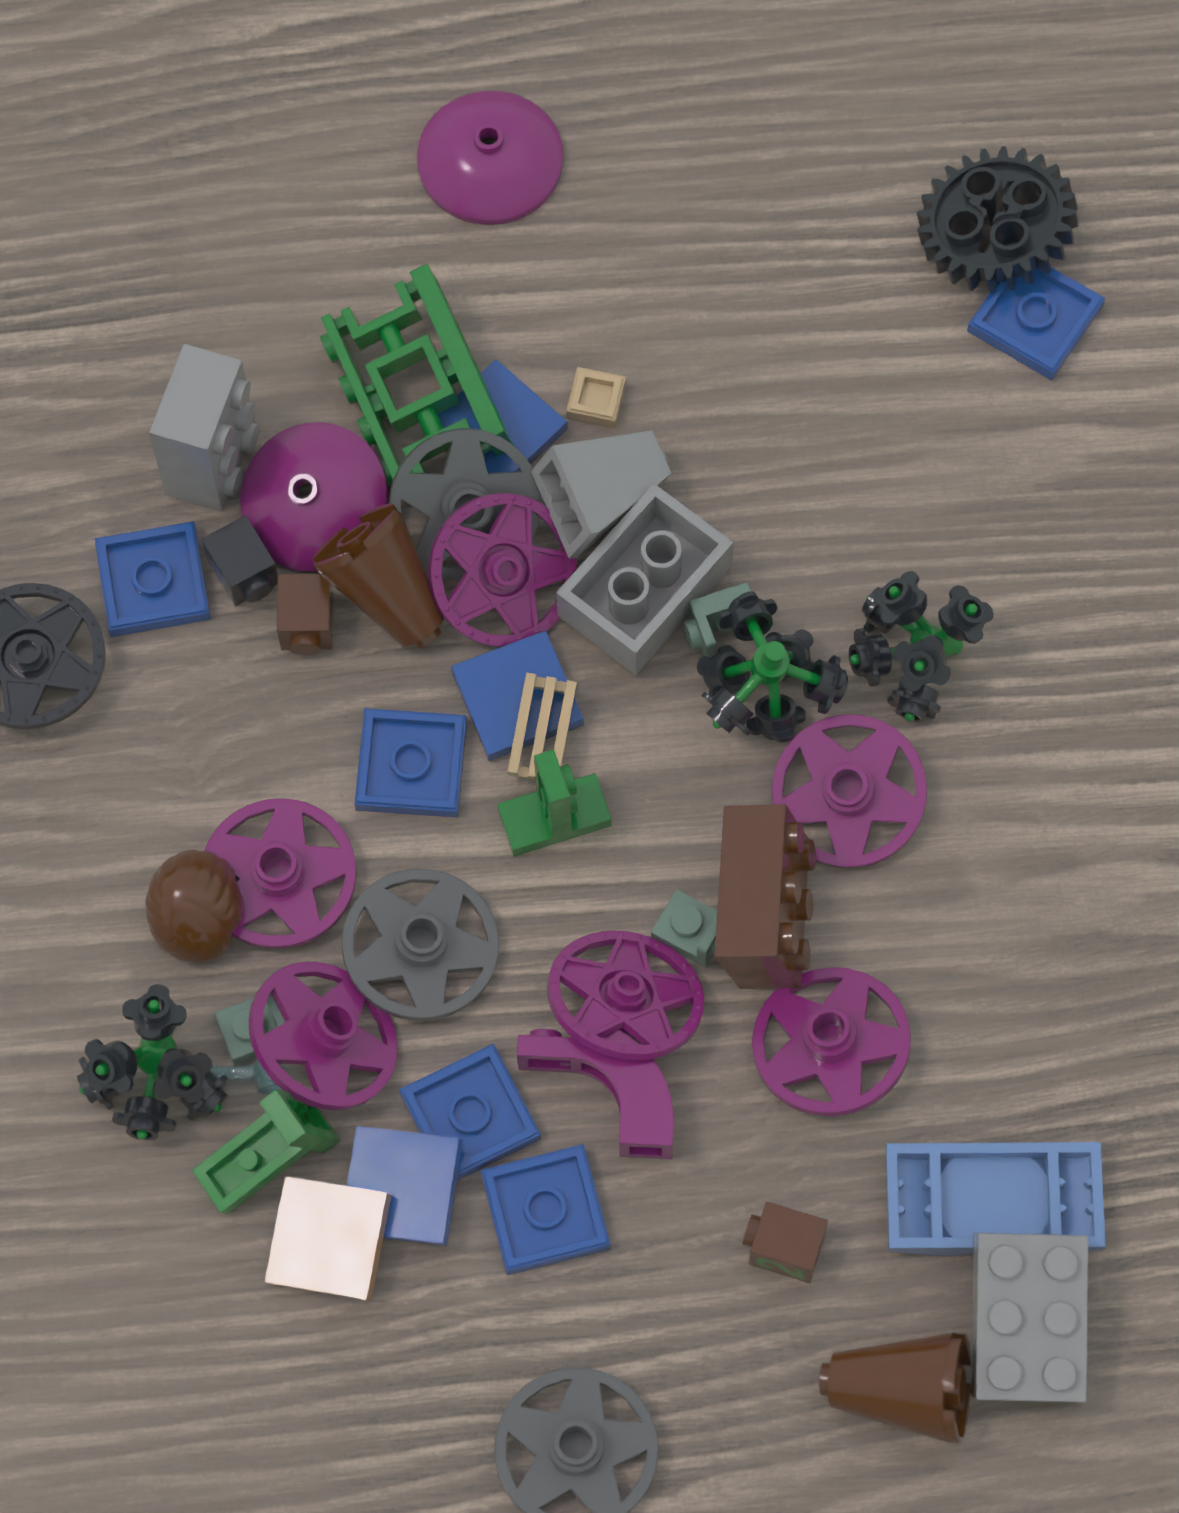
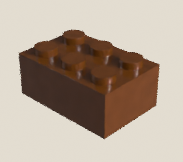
[715,804,816,989]

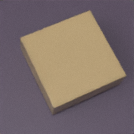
[566,367,626,428]

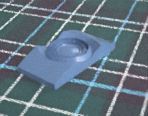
[886,1142,1106,1257]

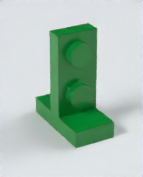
[497,749,612,857]
[192,1089,341,1214]

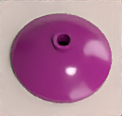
[417,90,563,225]
[240,422,389,573]

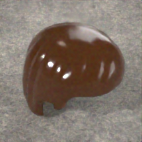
[145,849,244,964]

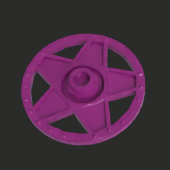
[428,493,577,646]
[772,714,927,868]
[204,798,357,949]
[547,931,704,1060]
[248,962,398,1110]
[752,967,911,1116]

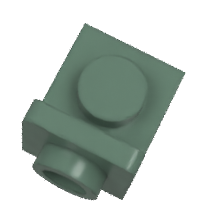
[683,582,751,657]
[651,889,717,968]
[214,993,285,1066]

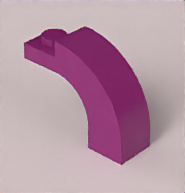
[517,1017,674,1159]

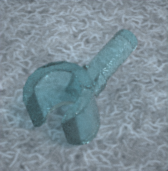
[211,1060,284,1094]

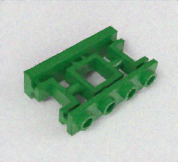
[320,264,514,489]

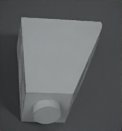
[531,430,672,559]

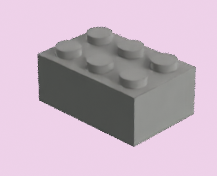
[149,344,259,512]
[556,483,733,676]
[971,1233,1088,1402]

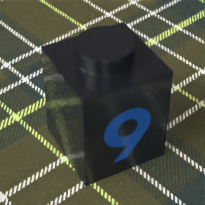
[201,515,278,607]

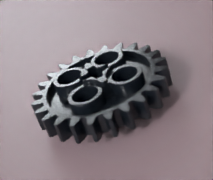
[917,146,1079,293]

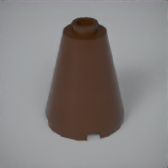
[312,503,444,649]
[819,1332,971,1443]

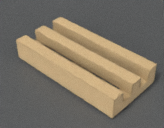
[507,672,577,781]

